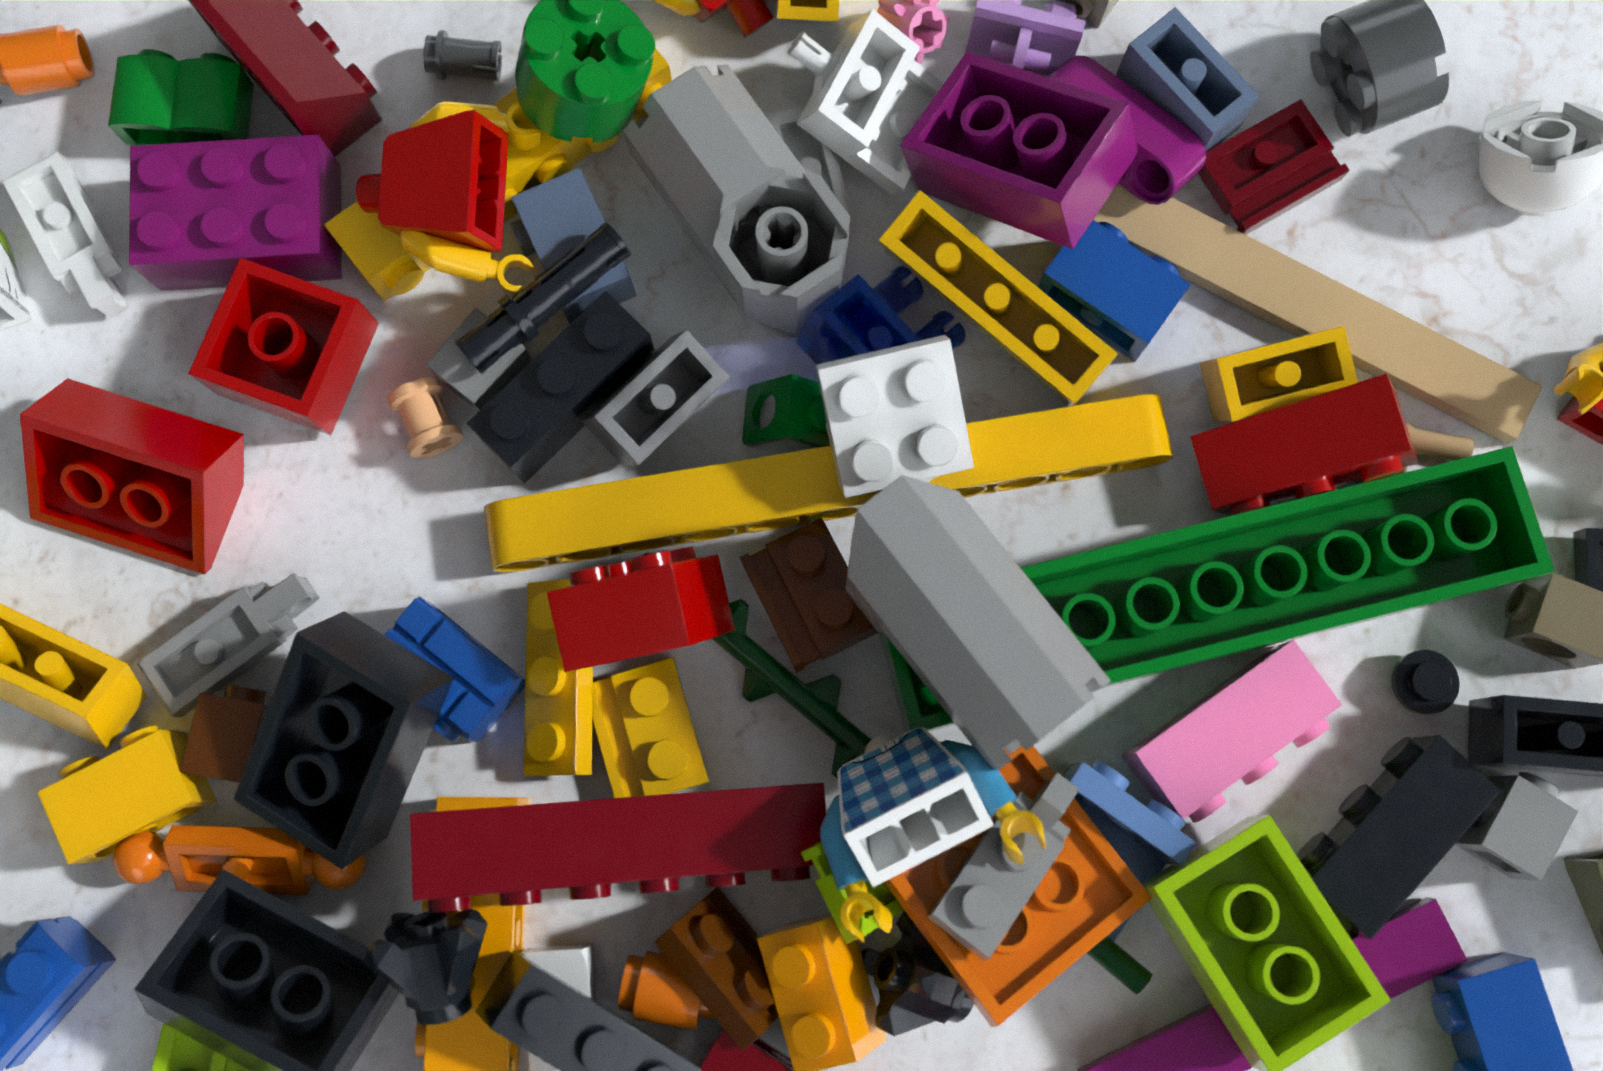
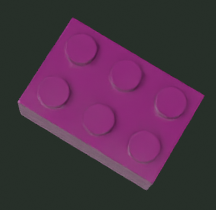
[900,52,1138,249]
[129,134,342,291]

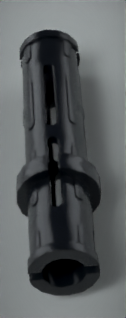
[455,222,631,375]

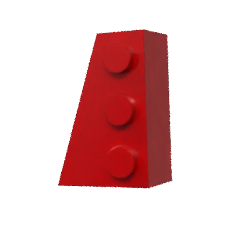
[1190,373,1419,515]

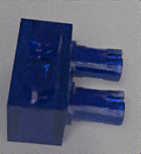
[796,266,966,365]

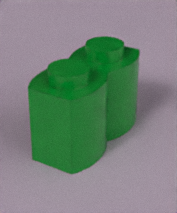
[108,49,254,146]

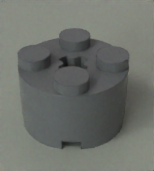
[1310,0,1449,137]

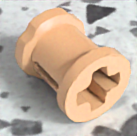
[388,377,464,459]

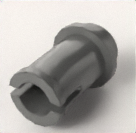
[423,30,502,81]

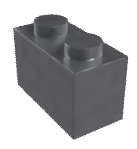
[582,329,730,467]

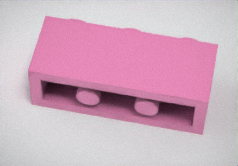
[1122,640,1342,823]

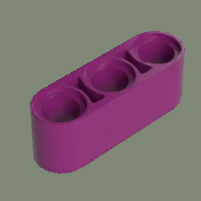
[1047,55,1206,205]

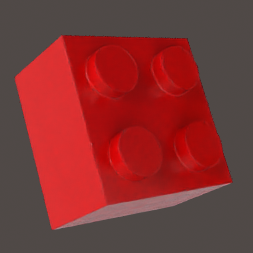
[188,258,379,435]
[547,546,735,672]

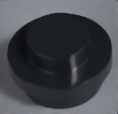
[1391,650,1460,715]

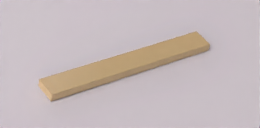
[1093,183,1543,444]

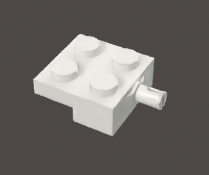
[787,9,944,195]
[815,335,974,498]

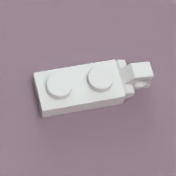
[2,151,128,319]

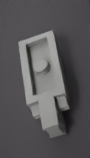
[137,573,320,717]
[927,772,1079,961]

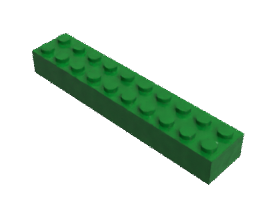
[879,446,1555,733]

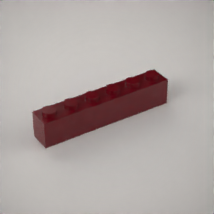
[410,782,826,913]

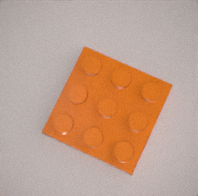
[884,745,1152,1028]

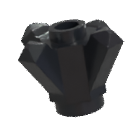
[363,909,488,1025]
[861,910,974,1036]

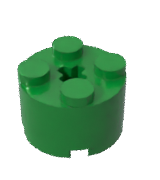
[515,0,655,143]

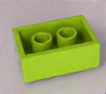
[1141,815,1391,1071]

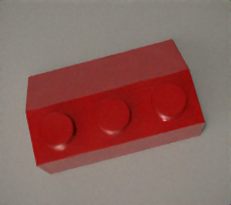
[20,378,244,575]

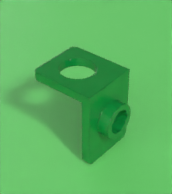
[742,374,830,448]

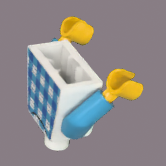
[820,727,1046,942]

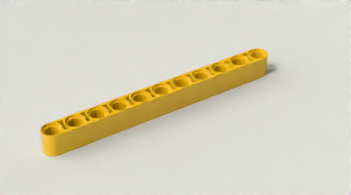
[484,394,1174,572]

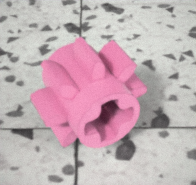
[877,0,950,64]

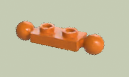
[113,825,367,895]

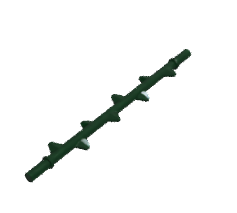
[642,552,1153,995]

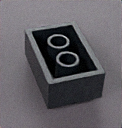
[233,611,454,869]
[134,869,399,1071]

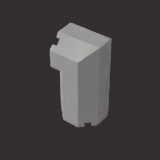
[624,65,850,337]
[845,475,1111,770]

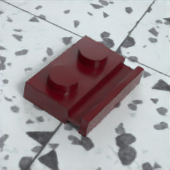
[1197,99,1350,235]

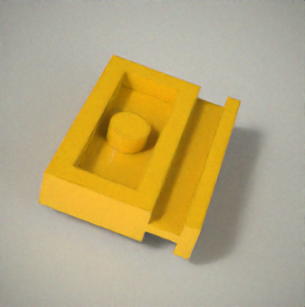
[592,657,710,798]

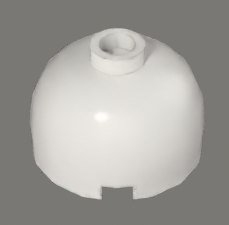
[1477,100,1603,216]

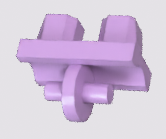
[965,0,1086,74]

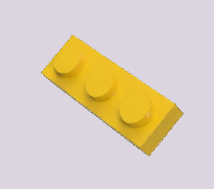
[523,579,593,776]

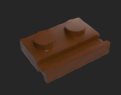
[739,517,879,673]
[654,887,779,1051]

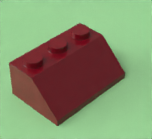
[188,0,382,157]

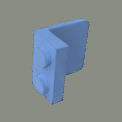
[1062,760,1197,941]

